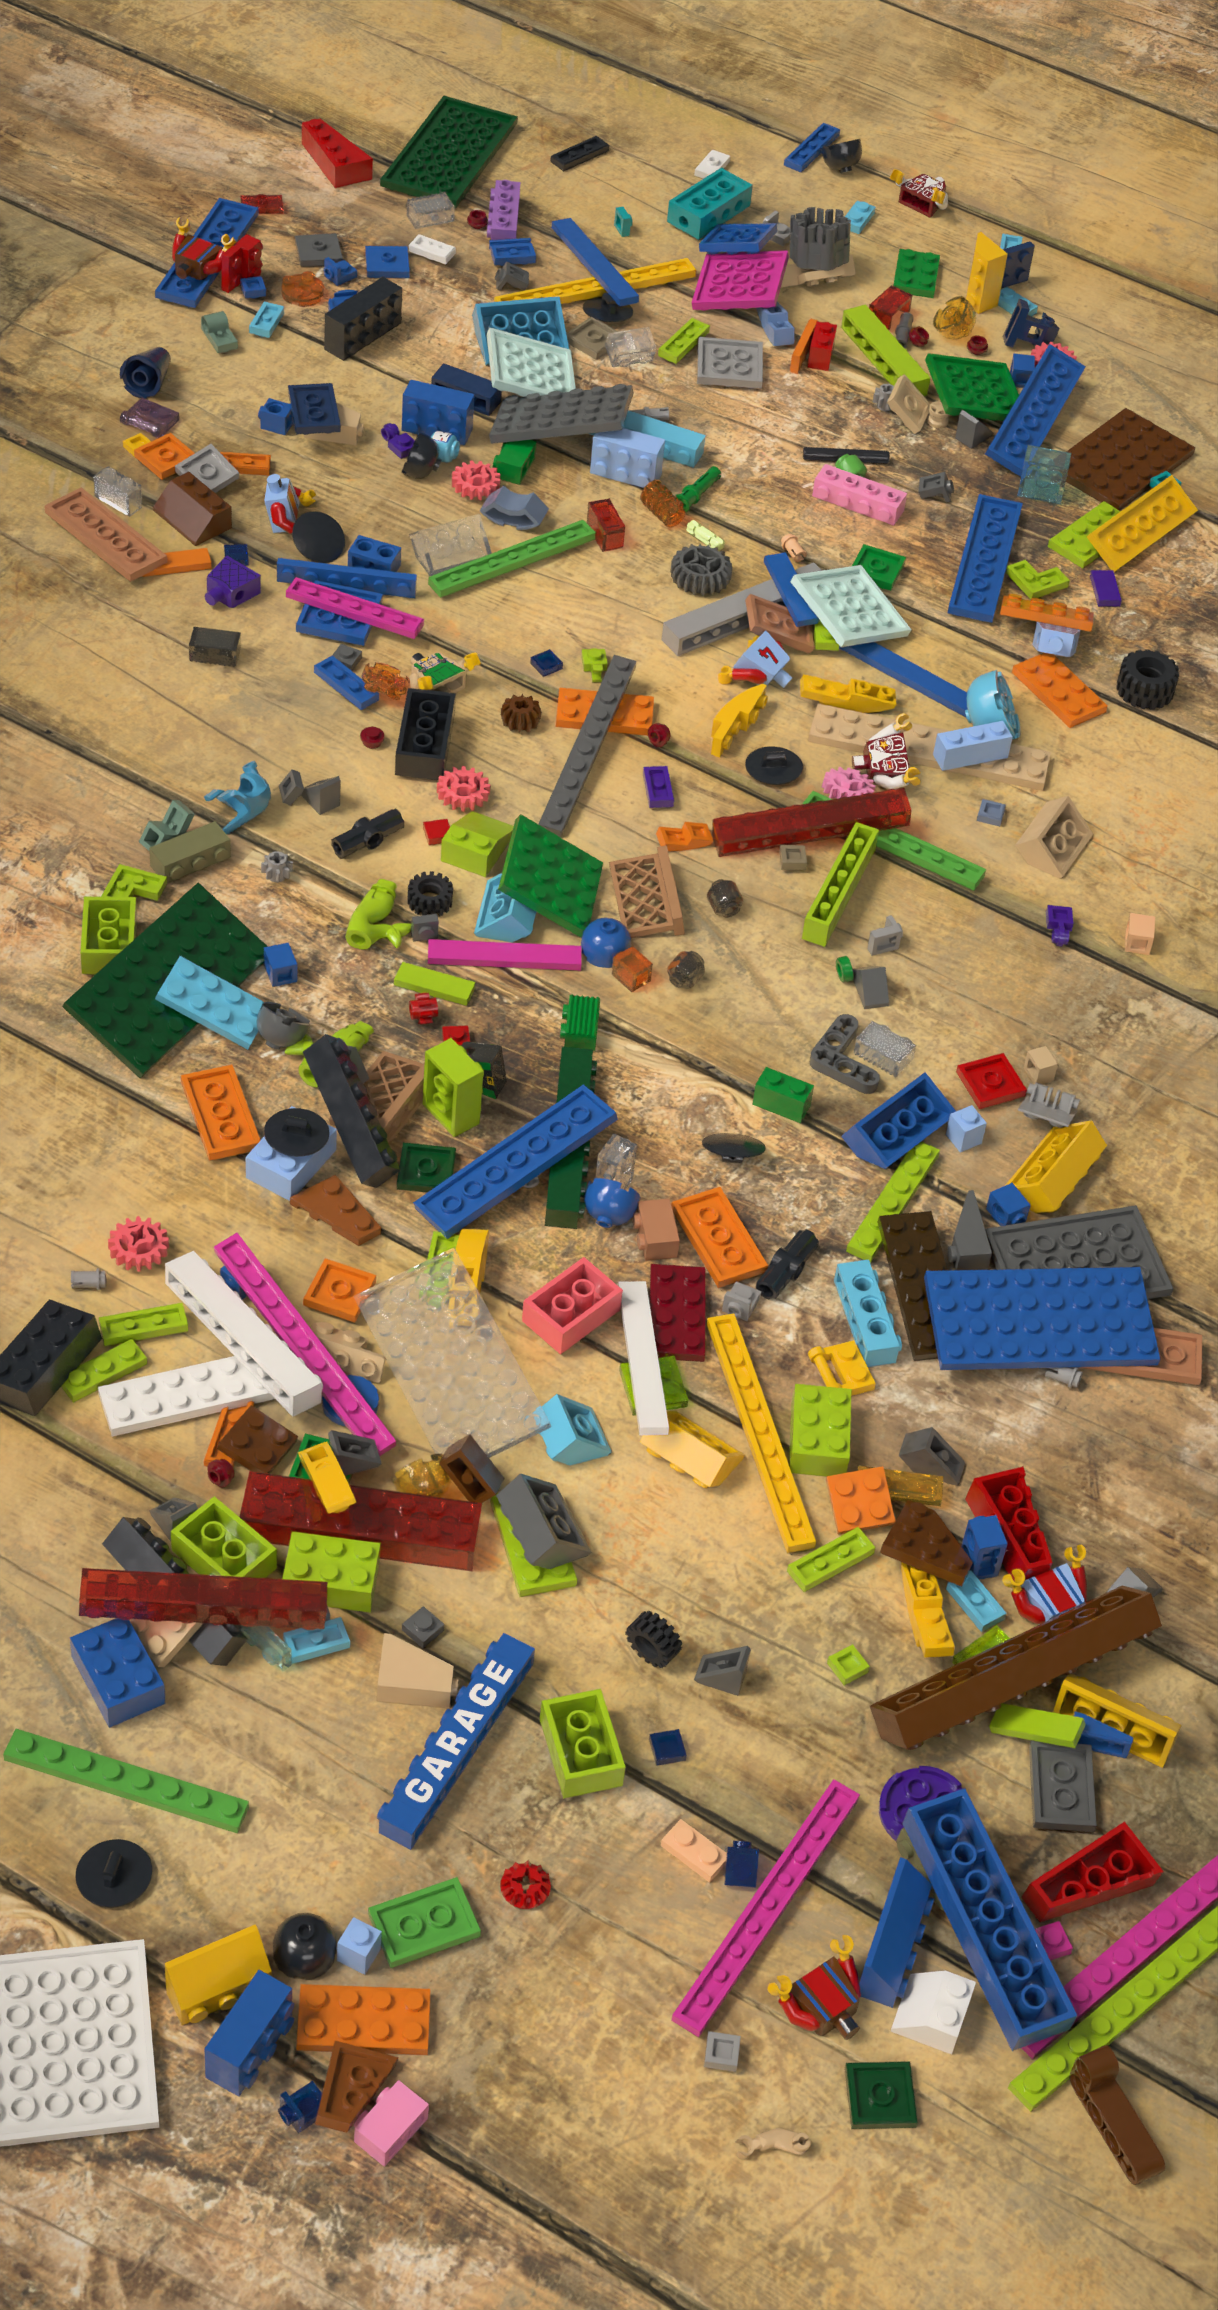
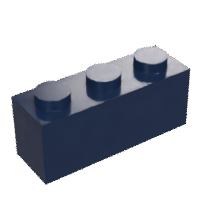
[431,363,502,416]

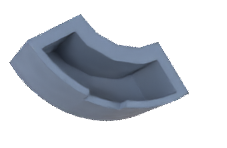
[480,486,549,530]

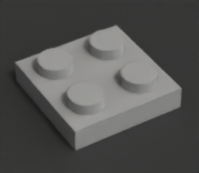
[175,444,239,493]

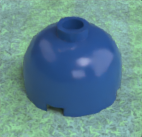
[581,917,631,968]
[584,1178,641,1228]

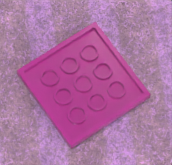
[692,251,789,311]

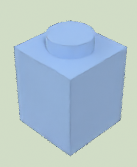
[946,1105,987,1152]
[337,1917,382,1975]

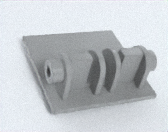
[1018,1082,1080,1127]

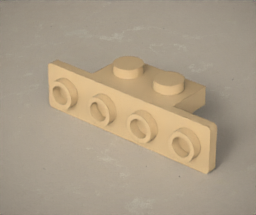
[781,254,856,288]
[276,1322,386,1383]

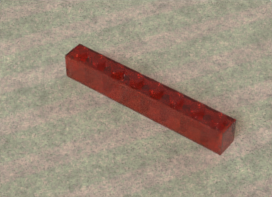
[712,788,912,857]
[79,1568,328,1630]

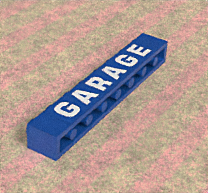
[377,1633,535,1850]

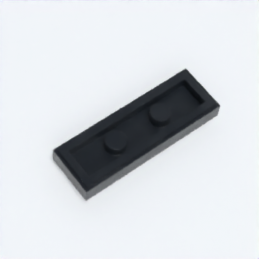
[550,136,610,172]

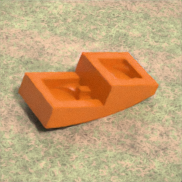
[656,822,713,851]

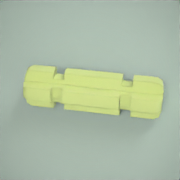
[686,520,725,551]

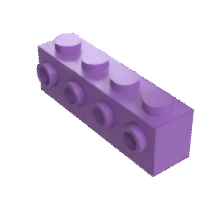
[487,180,521,240]

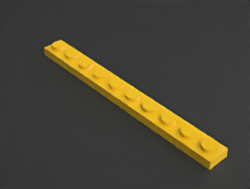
[494,258,696,304]
[707,1313,816,1553]

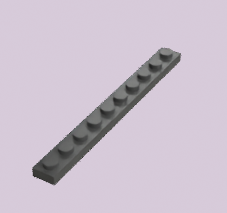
[539,655,637,837]

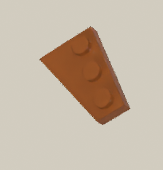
[290,1175,381,1246]
[315,2041,399,2133]

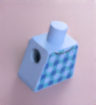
[1032,622,1080,657]

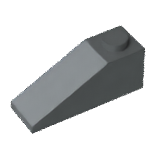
[948,1190,992,1270]

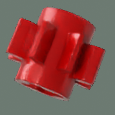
[409,992,438,1025]

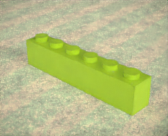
[841,304,930,396]
[802,822,879,947]

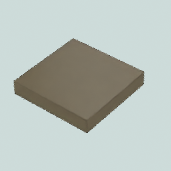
[566,317,624,360]

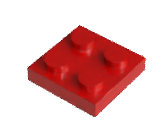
[956,1053,1027,1109]

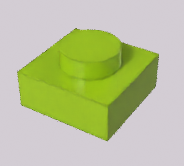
[827,1644,870,1685]

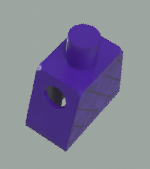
[204,556,261,608]

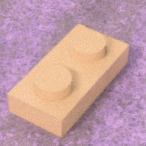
[661,1819,730,1883]

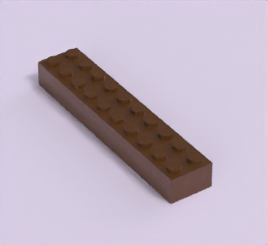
[870,1585,1162,1750]

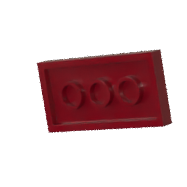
[649,1264,706,1362]

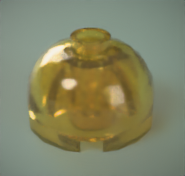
[933,296,976,340]
[391,1453,451,1508]

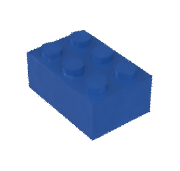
[401,380,475,446]
[70,1614,165,1728]
[204,1970,294,2097]

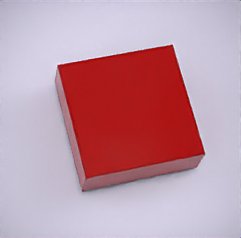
[423,819,450,845]

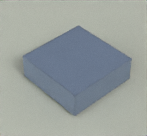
[977,799,1006,827]

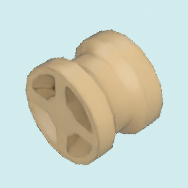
[927,401,949,428]

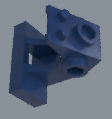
[1003,299,1060,348]

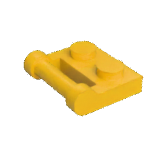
[808,1340,876,1396]

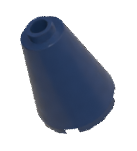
[120,347,171,399]

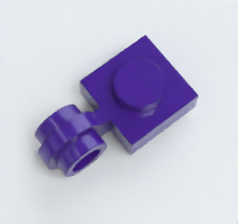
[381,423,415,459]
[1046,905,1074,947]

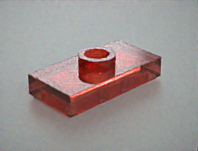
[240,194,283,214]

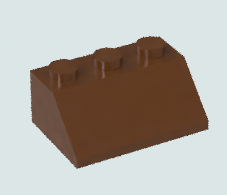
[153,472,232,546]

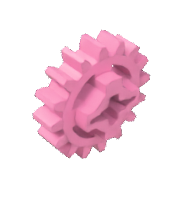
[822,767,876,806]

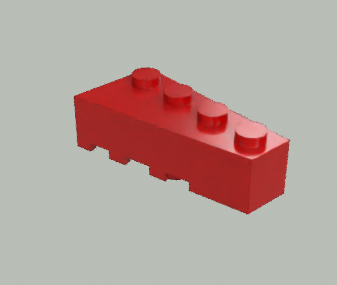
[302,118,373,188]
[965,1466,1053,1581]
[1021,1821,1164,1923]

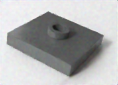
[295,233,343,267]

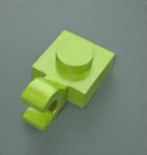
[581,648,608,682]

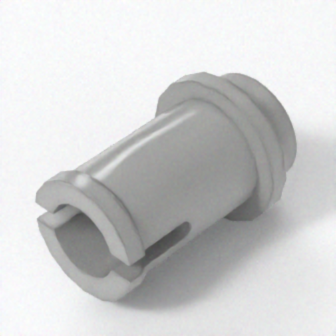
[71,1268,107,1290]
[1045,1367,1083,1388]

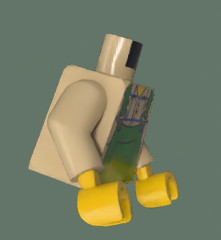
[409,652,481,693]

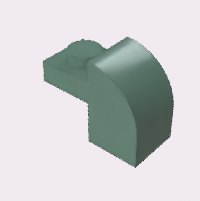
[139,800,195,851]

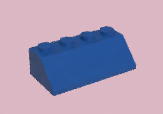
[841,1072,956,1169]
[859,1857,934,2008]

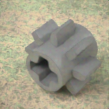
[872,384,894,411]
[261,851,293,883]

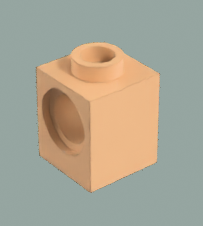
[1125,913,1155,955]

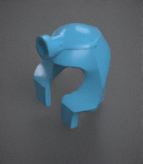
[204,761,271,834]

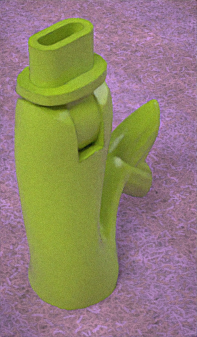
[345,879,411,949]
[285,1021,374,1087]

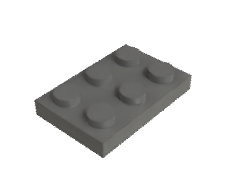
[1029,1741,1097,1832]

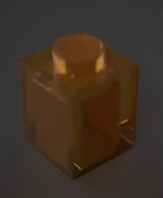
[612,946,653,992]

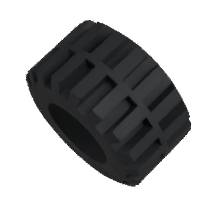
[1116,649,1179,710]

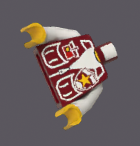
[889,169,948,218]
[852,713,921,790]

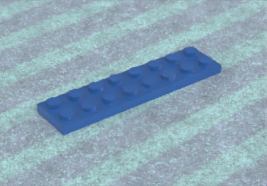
[155,198,259,308]
[985,344,1086,477]
[947,494,1023,623]
[413,1084,618,1239]

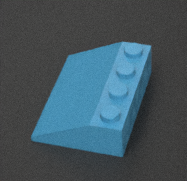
[472,296,569,366]

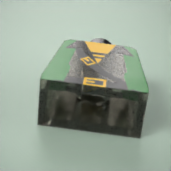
[461,1041,507,1099]

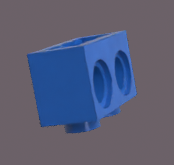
[348,535,401,572]
[961,1515,1007,1580]

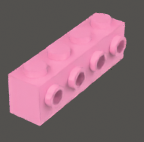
[812,464,907,526]

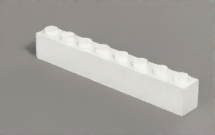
[165,1251,323,1417]

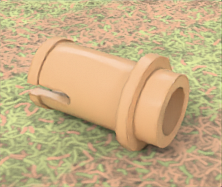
[781,534,807,563]

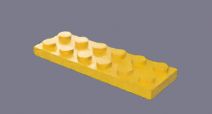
[1087,475,1198,572]

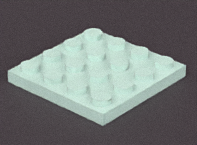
[487,328,576,397]
[790,565,912,647]

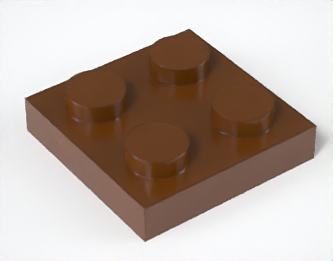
[217,1405,298,1480]

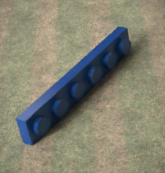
[277,558,417,598]

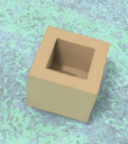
[1023,1046,1058,1084]

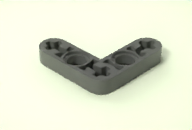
[809,1014,880,1094]

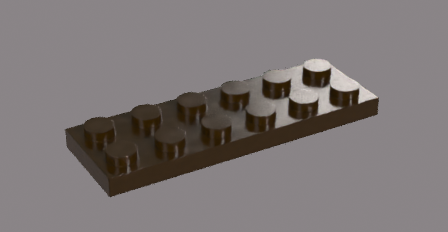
[877,1211,948,1361]

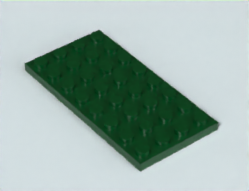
[380,96,518,208]
[62,882,268,1078]

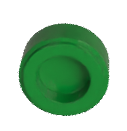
[836,956,853,982]

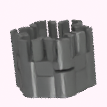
[790,207,851,271]

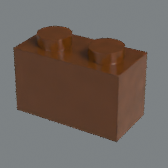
[439,1434,505,1508]

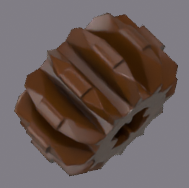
[500,693,542,733]

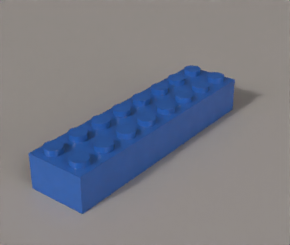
[902,1788,1077,2051]

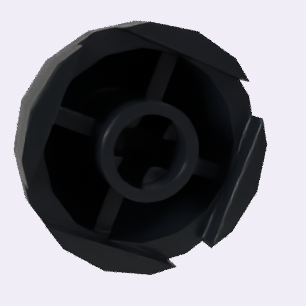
[821,139,862,173]
[401,432,442,479]
[273,1913,337,1980]

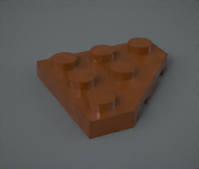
[880,1500,973,1587]

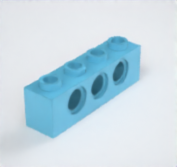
[834,1259,902,1367]

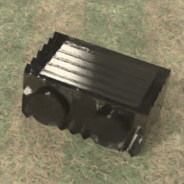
[189,626,241,667]

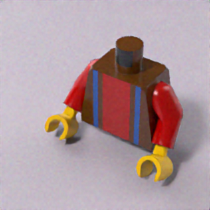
[172,217,236,280]
[767,1935,861,2040]

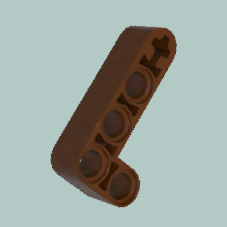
[1070,2045,1165,2185]

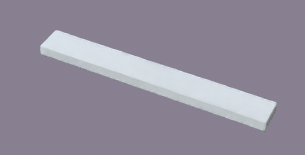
[618,1281,669,1435]

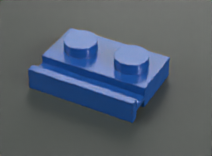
[489,238,536,266]

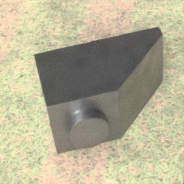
[898,1427,965,1485]

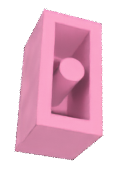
[354,2080,429,2167]

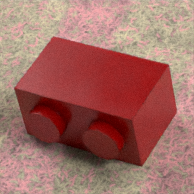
[807,321,837,371]

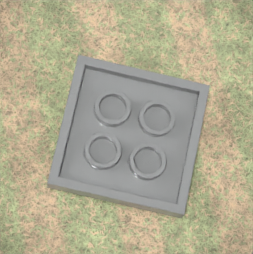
[697,337,763,389]

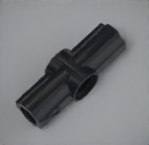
[331,808,404,858]
[756,1229,819,1300]

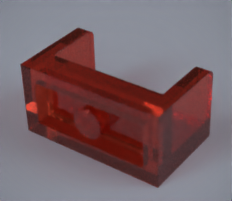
[869,285,913,330]
[587,498,625,552]

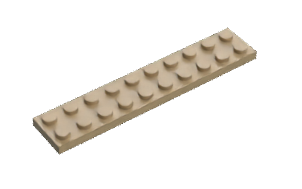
[808,704,1051,791]

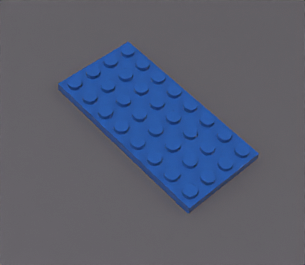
[924,1267,1160,1370]

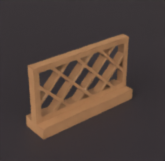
[609,845,685,938]
[329,1051,425,1145]

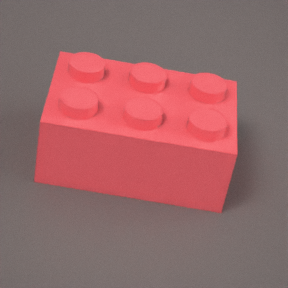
[522,1257,623,1355]

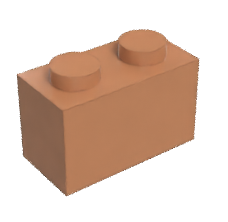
[632,1199,680,1261]

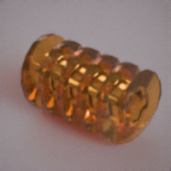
[640,480,685,527]

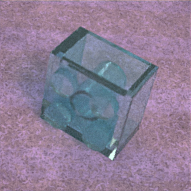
[1017,445,1071,504]

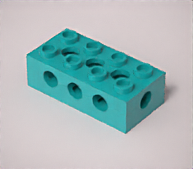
[667,168,753,240]

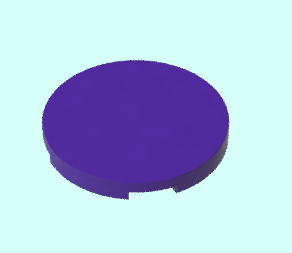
[879,1766,963,1841]

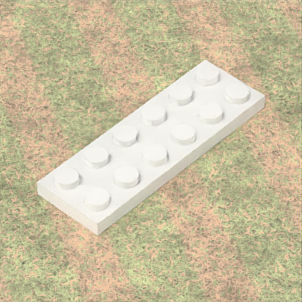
[98,1356,275,1437]

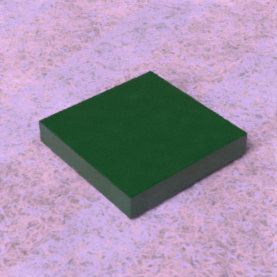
[397,1142,456,1193]
[845,2061,918,2129]

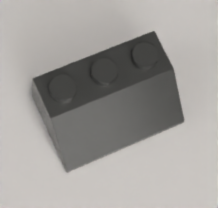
[496,1473,592,1569]

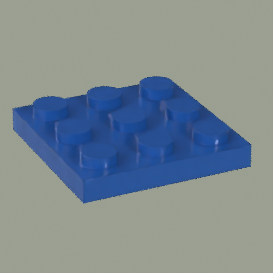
[699,223,778,255]
[296,580,383,646]

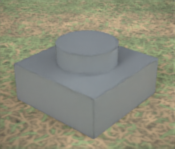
[704,2031,741,2072]

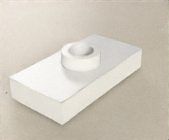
[694,150,730,179]
[409,234,456,264]

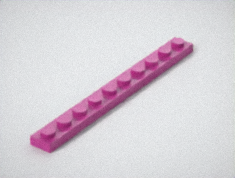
[214,1233,397,1456]
[671,1779,860,2037]
[1022,1855,1218,2059]

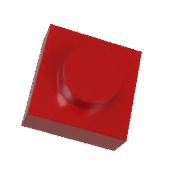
[442,1025,471,1052]

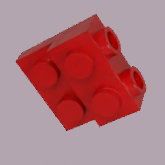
[221,234,263,293]

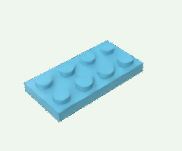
[155,956,263,1050]

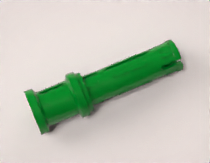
[672,466,721,513]

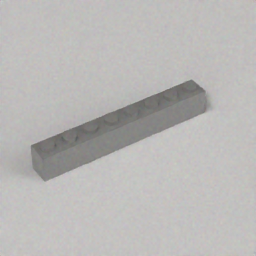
[662,562,822,656]

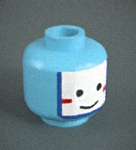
[431,431,460,463]

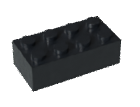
[324,277,403,361]
[395,688,456,780]
[0,1299,102,1416]

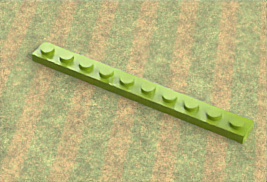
[1008,1906,1218,2112]

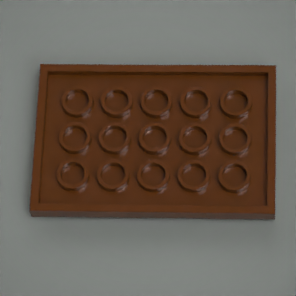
[1048,408,1196,511]

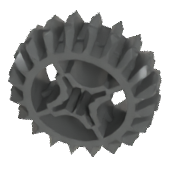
[670,544,732,596]

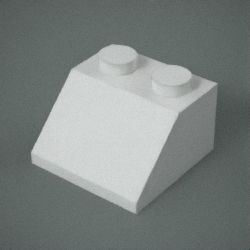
[890,1971,976,2055]

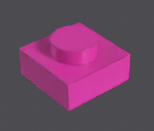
[1035,1921,1073,1961]

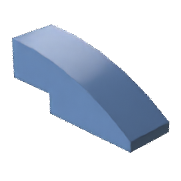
[756,302,794,346]

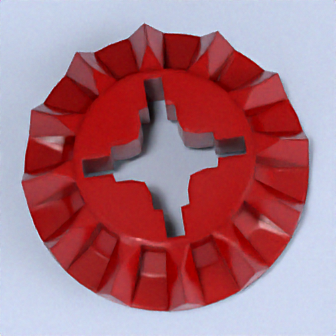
[500,1860,551,1909]

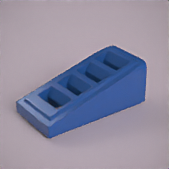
[1073,1711,1133,1758]

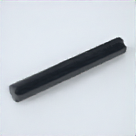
[802,447,890,464]

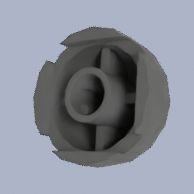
[256,1001,310,1050]

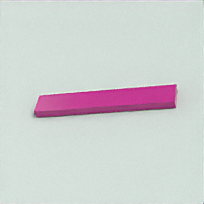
[286,577,424,639]
[428,939,581,970]

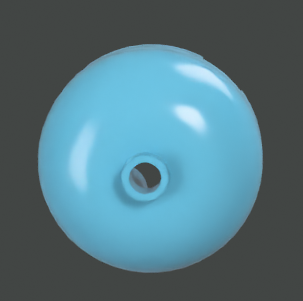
[965,670,1020,740]

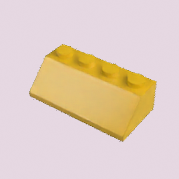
[1006,1120,1107,1213]
[1053,1674,1182,1768]

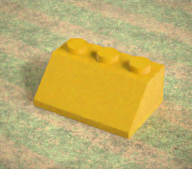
[965,232,1008,314]
[640,1411,745,1488]
[165,1924,272,2026]

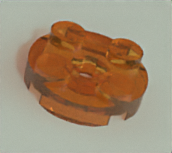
[281,271,324,307]
[361,662,410,700]

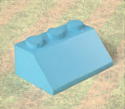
[474,873,537,943]

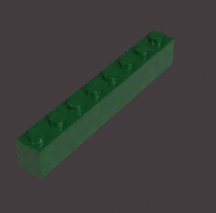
[545,1047,597,1229]

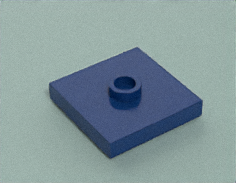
[365,246,410,278]

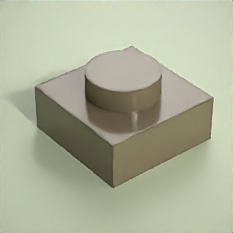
[779,845,807,870]

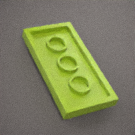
[1048,501,1121,569]
[490,1493,577,1597]

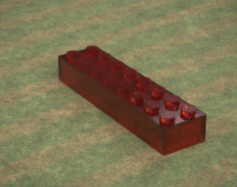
[239,1471,482,1572]

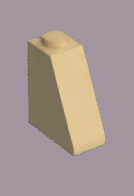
[304,403,364,445]
[377,1633,459,1708]

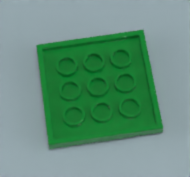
[925,353,1019,421]
[498,814,603,938]

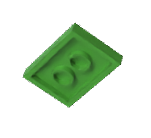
[368,1877,481,1968]

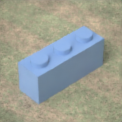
[933,721,1013,771]

